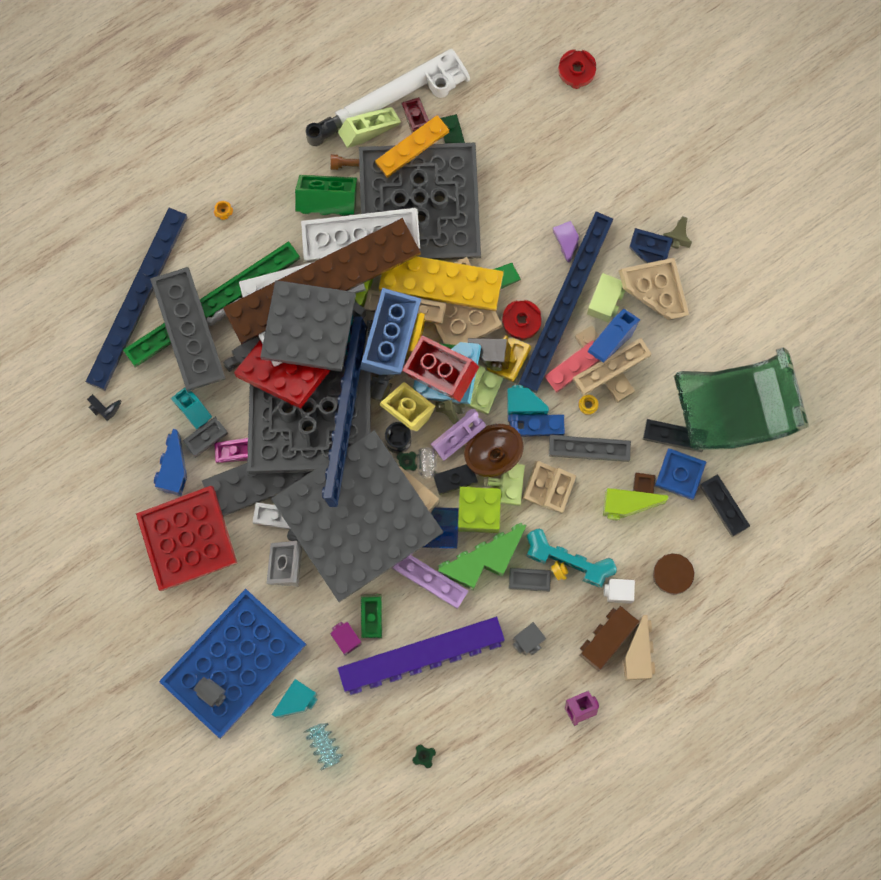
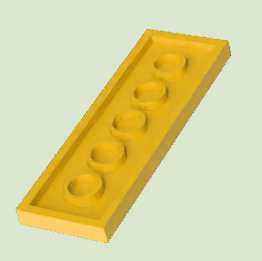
[379,257,503,311]

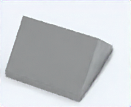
[266,541,302,587]

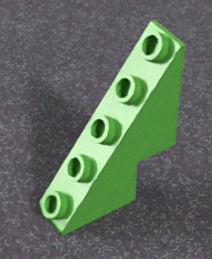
[438,523,526,590]

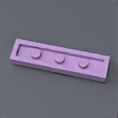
[392,555,468,609]

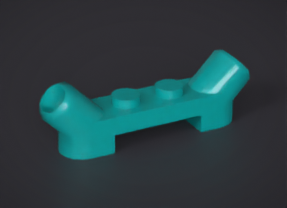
[526,528,617,588]

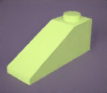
[338,107,401,148]

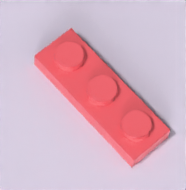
[544,340,600,393]

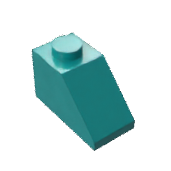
[507,385,549,416]
[171,387,212,430]
[271,679,318,718]

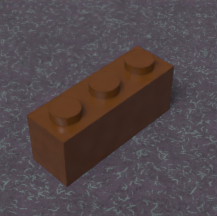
[579,606,640,672]

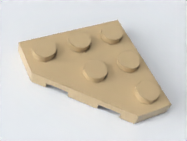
[619,258,689,320]

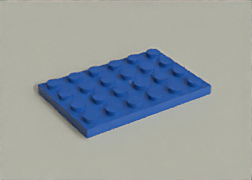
[159,588,307,739]

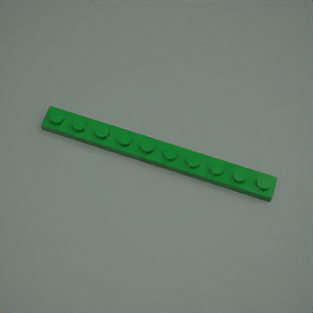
[123,241,300,368]

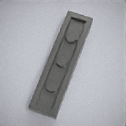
[548,435,631,462]

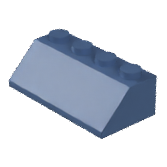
[360,288,421,375]

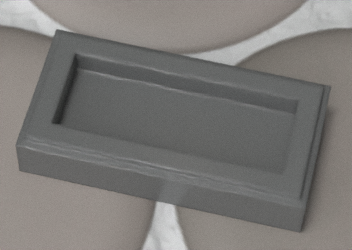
[509,568,551,592]

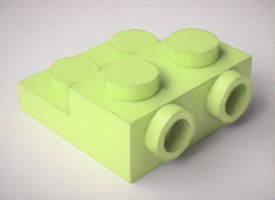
[459,365,504,415]

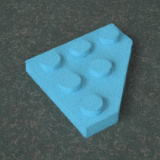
[413,342,481,404]

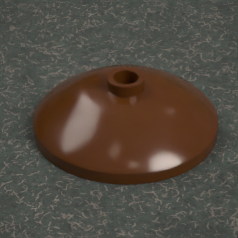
[464,424,524,477]

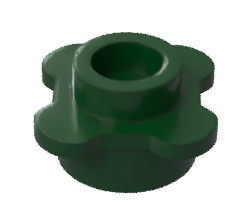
[397,451,418,471]
[412,744,436,769]

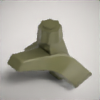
[663,216,692,249]
[435,400,465,425]

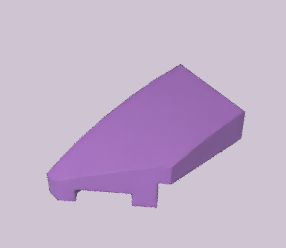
[553,221,579,262]

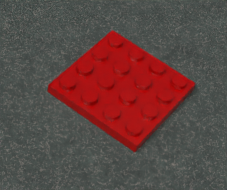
[234,340,330,409]
[136,486,237,591]

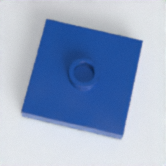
[654,448,707,500]

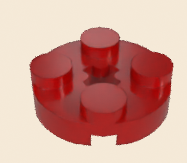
[558,49,596,89]
[502,300,542,341]

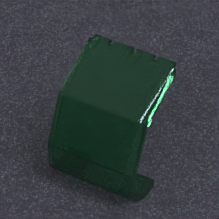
[674,347,809,450]

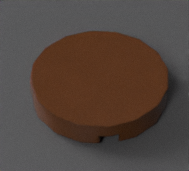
[653,553,695,595]

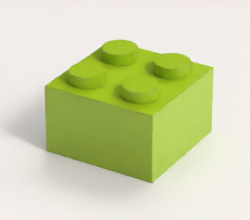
[458,487,501,533]

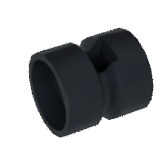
[385,422,411,454]

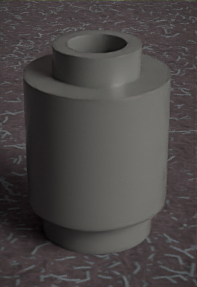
[194,677,226,708]

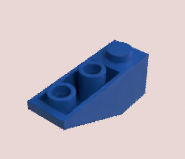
[587,309,640,363]
[154,429,187,496]

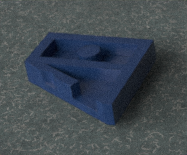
[629,228,673,264]

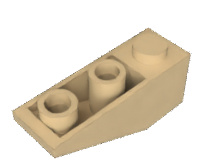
[623,615,655,681]

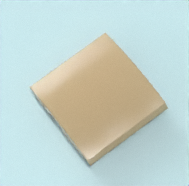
[522,461,576,513]

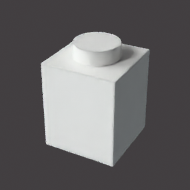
[604,579,635,604]

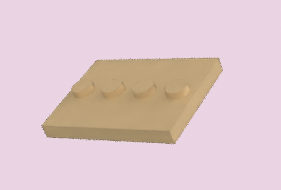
[421,257,503,345]

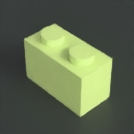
[587,273,625,323]

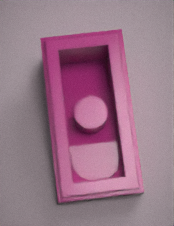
[214,438,248,463]

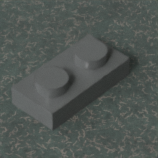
[183,416,228,458]

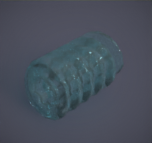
[303,723,343,771]

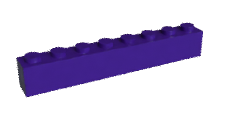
[337,616,505,695]

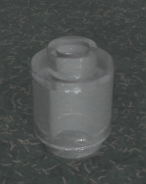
[417,448,438,479]

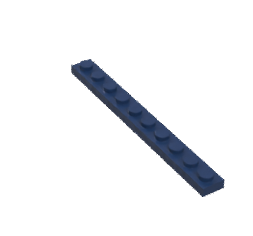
[85,207,188,391]
[518,211,613,394]
[322,317,367,507]

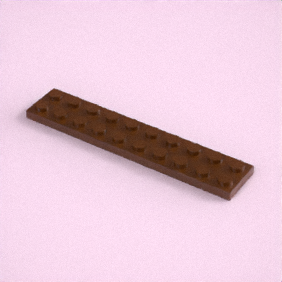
[223,218,421,345]

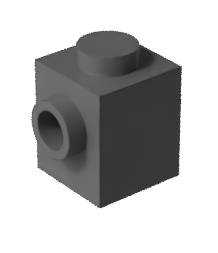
[513,622,546,656]

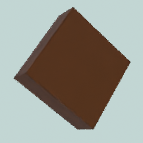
[633,472,656,494]

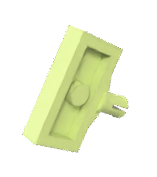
[487,464,525,506]

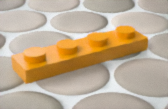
[375,115,449,178]

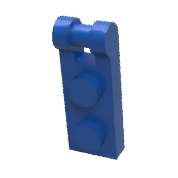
[508,414,565,437]

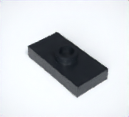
[433,464,478,495]

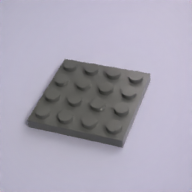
[260,280,356,372]

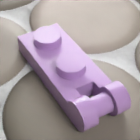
[431,409,486,461]

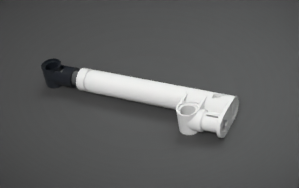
[305,49,470,147]

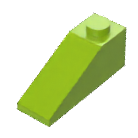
[603,488,668,520]

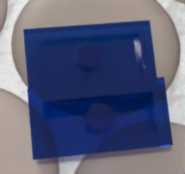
[422,507,458,549]

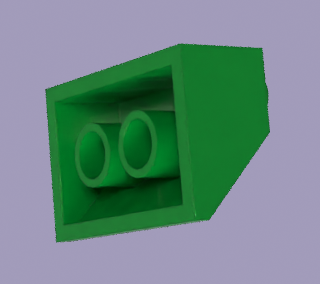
[295,175,357,216]

